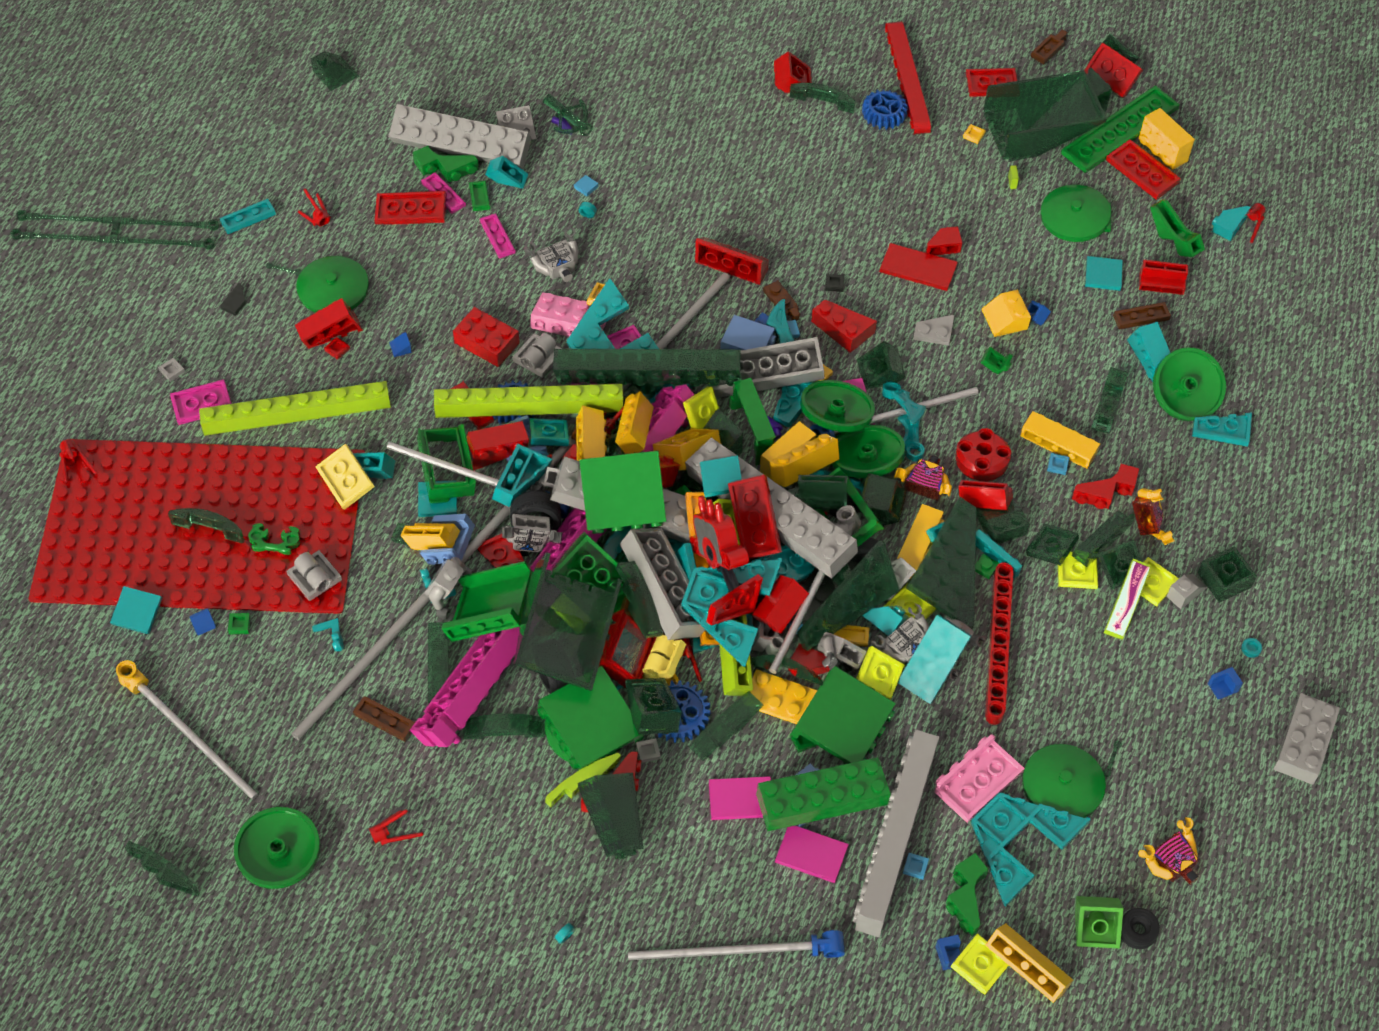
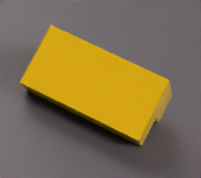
[400,523,460,550]

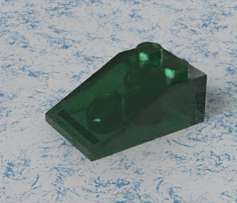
[971,499,1030,544]
[625,678,681,735]

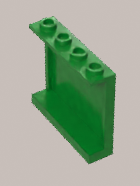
[579,450,667,534]
[442,561,535,642]
[537,666,645,771]
[790,666,896,764]

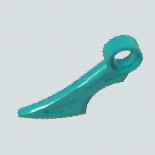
[766,299,795,344]
[882,382,926,426]
[897,414,925,462]

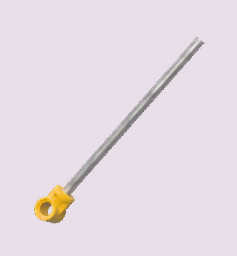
[116,660,258,800]

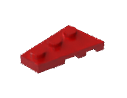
[477,534,524,568]
[706,574,763,626]

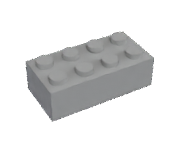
[1273,693,1340,785]

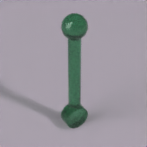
[266,262,301,276]
[1103,740,1122,777]

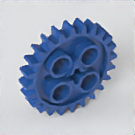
[645,680,711,743]

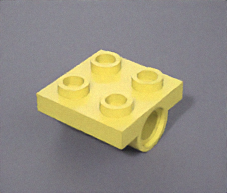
[642,635,686,681]

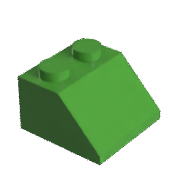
[1075,896,1124,948]

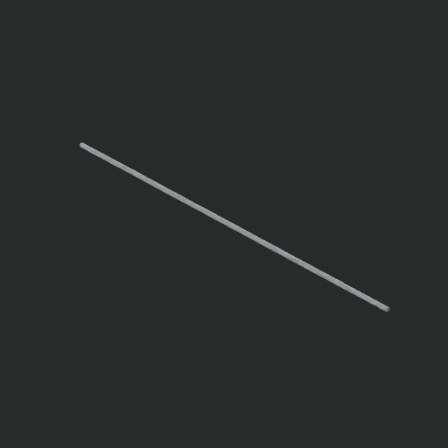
[291,272,730,740]

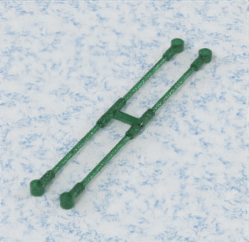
[10,210,219,250]

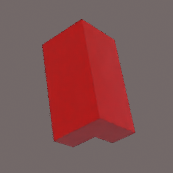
[1139,260,1188,295]
[958,480,1013,510]
[752,575,809,633]

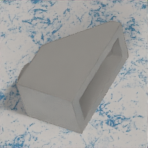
[1166,574,1207,609]

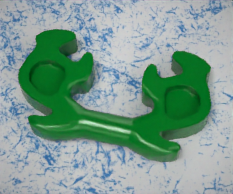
[248,523,300,555]

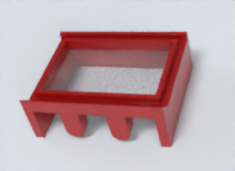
[591,609,657,689]

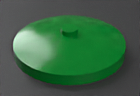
[1041,185,1111,242]
[296,256,369,313]
[1153,348,1226,421]
[800,380,875,432]
[832,425,905,478]
[1022,744,1106,818]
[234,807,320,889]

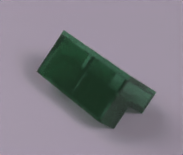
[798,475,847,510]

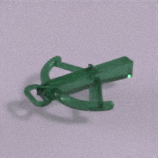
[543,94,593,136]

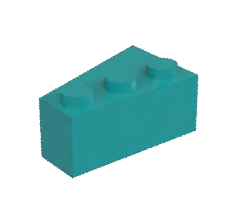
[1127,322,1170,382]
[492,444,553,507]

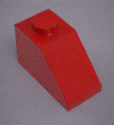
[926,226,962,255]
[788,643,830,678]

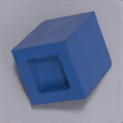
[1208,667,1243,699]
[935,935,961,970]

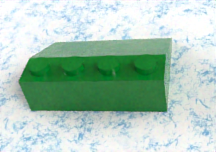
[546,532,640,631]

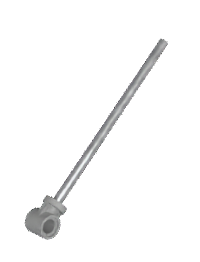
[769,505,861,674]

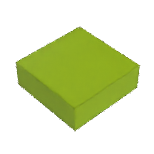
[1008,165,1019,189]

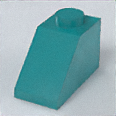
[485,156,528,189]
[1212,206,1250,241]
[353,452,396,479]
[860,605,910,636]

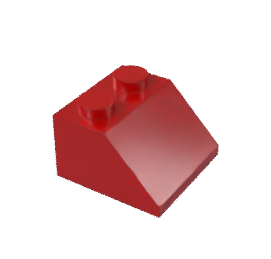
[774,51,813,93]

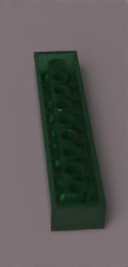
[553,349,743,386]

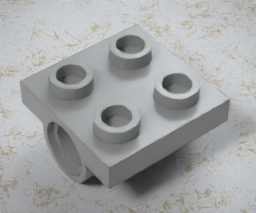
[495,105,536,140]
[513,333,564,378]
[286,550,342,601]

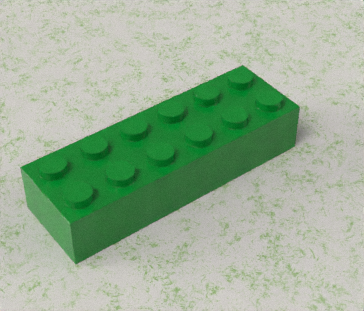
[756,757,891,832]

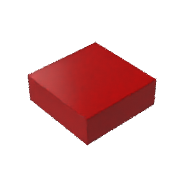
[324,337,350,360]

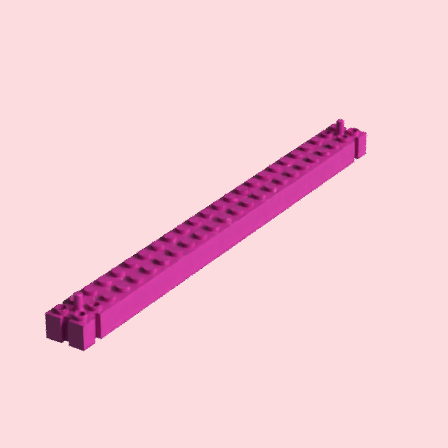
[410,384,694,747]

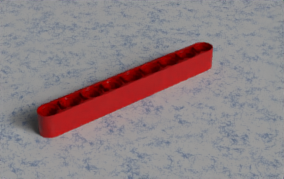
[885,21,931,135]
[985,563,1013,725]

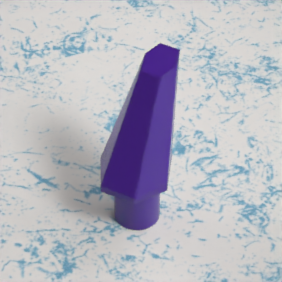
[551,116,574,135]
[767,416,783,439]

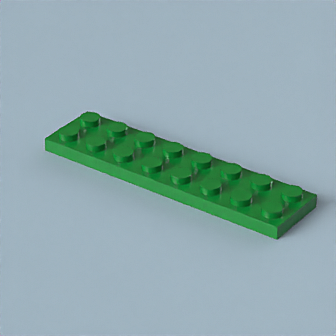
[1061,86,1180,173]

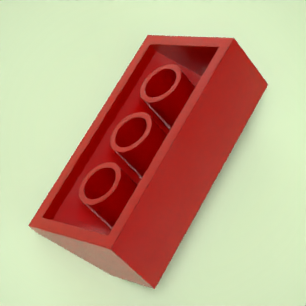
[695,237,769,285]

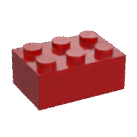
[453,307,520,367]

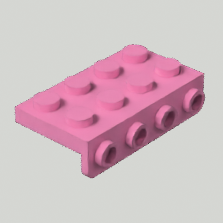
[530,292,606,337]
[934,734,1025,823]

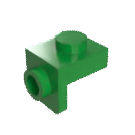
[980,347,1013,374]

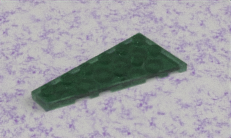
[797,540,900,651]

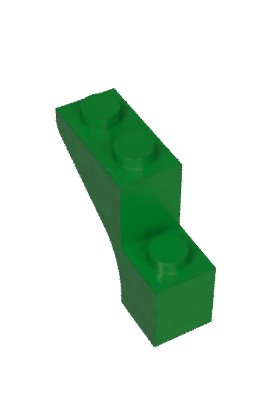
[413,146,479,183]
[1150,199,1205,257]
[946,853,988,937]

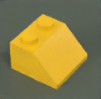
[982,290,1031,337]

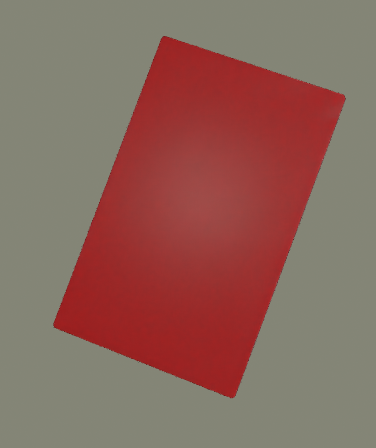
[28,439,365,614]

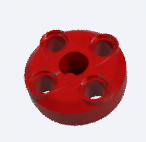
[955,428,1012,481]

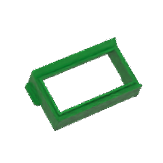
[729,378,776,466]
[417,424,476,503]
[801,467,885,547]

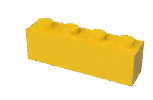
[615,391,654,454]
[576,405,607,461]
[1020,411,1100,469]
[770,434,839,487]
[897,504,945,581]
[985,923,1074,1003]

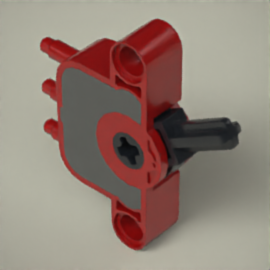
[690,495,749,592]

